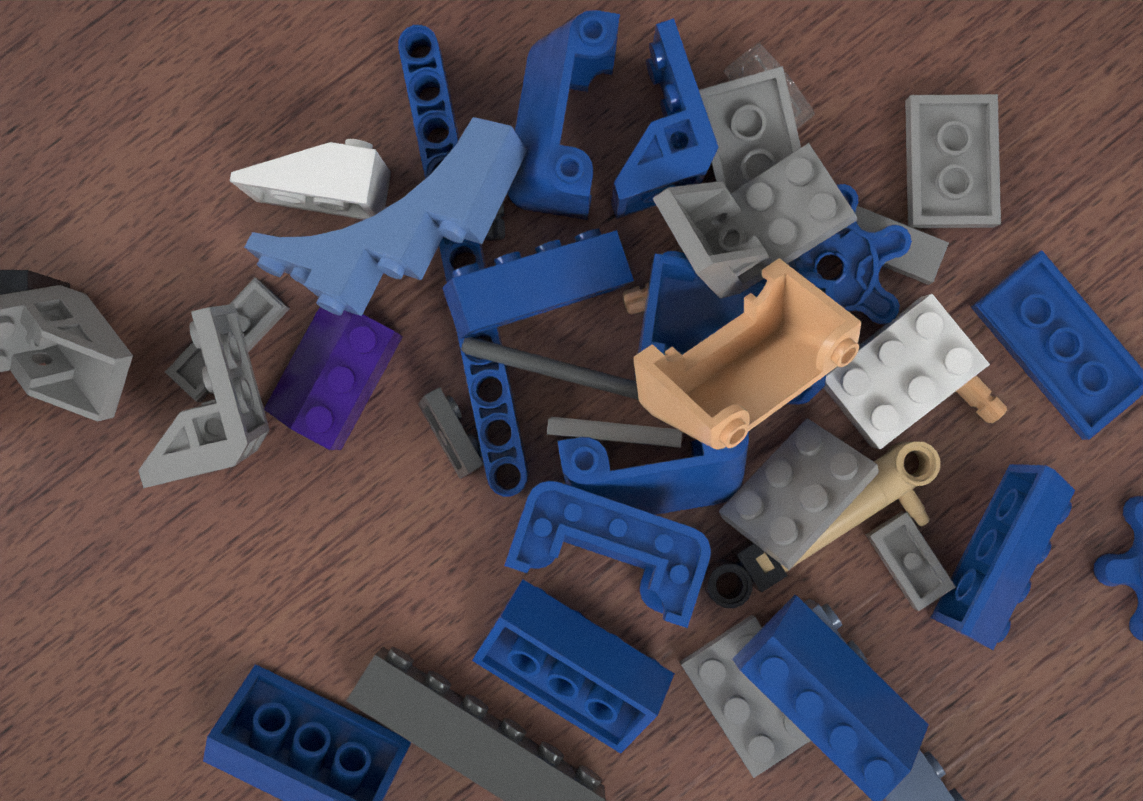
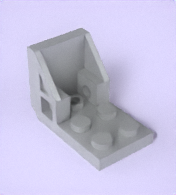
[653,143,858,299]
[0,285,133,422]
[138,304,270,488]

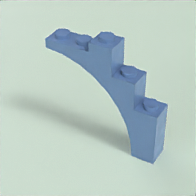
[244,117,527,316]

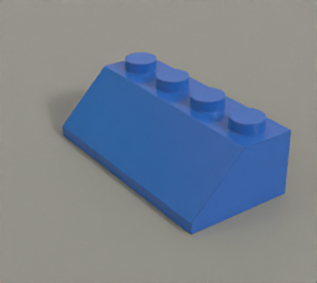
[930,464,1075,650]
[472,579,675,754]
[732,595,929,801]
[203,664,412,801]

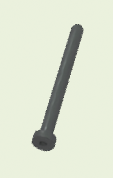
[461,337,639,400]

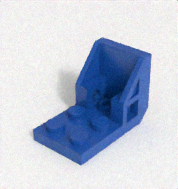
[611,18,719,219]

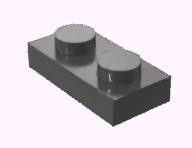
[418,387,484,479]

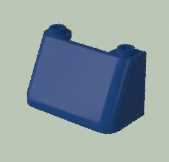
[507,10,620,220]
[634,251,836,404]
[557,431,749,515]
[504,481,711,628]

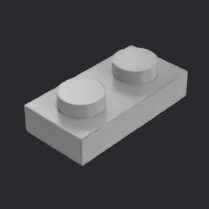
[865,511,955,611]

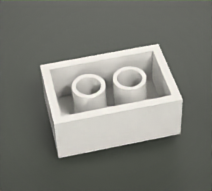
[824,294,990,449]

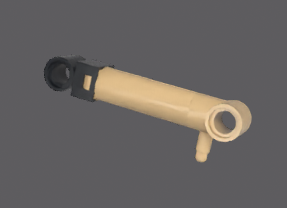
[703,442,940,608]

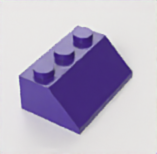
[264,307,403,450]

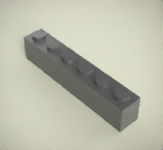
[346,647,606,801]

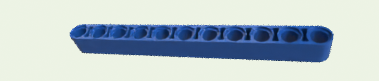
[398,25,529,497]

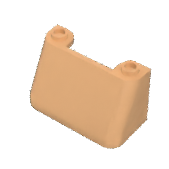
[633,258,861,450]

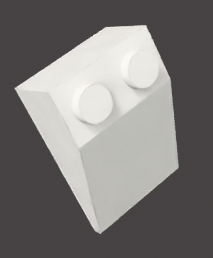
[230,139,391,220]

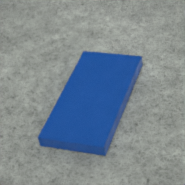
[971,250,1143,440]

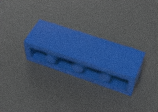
[442,228,634,339]

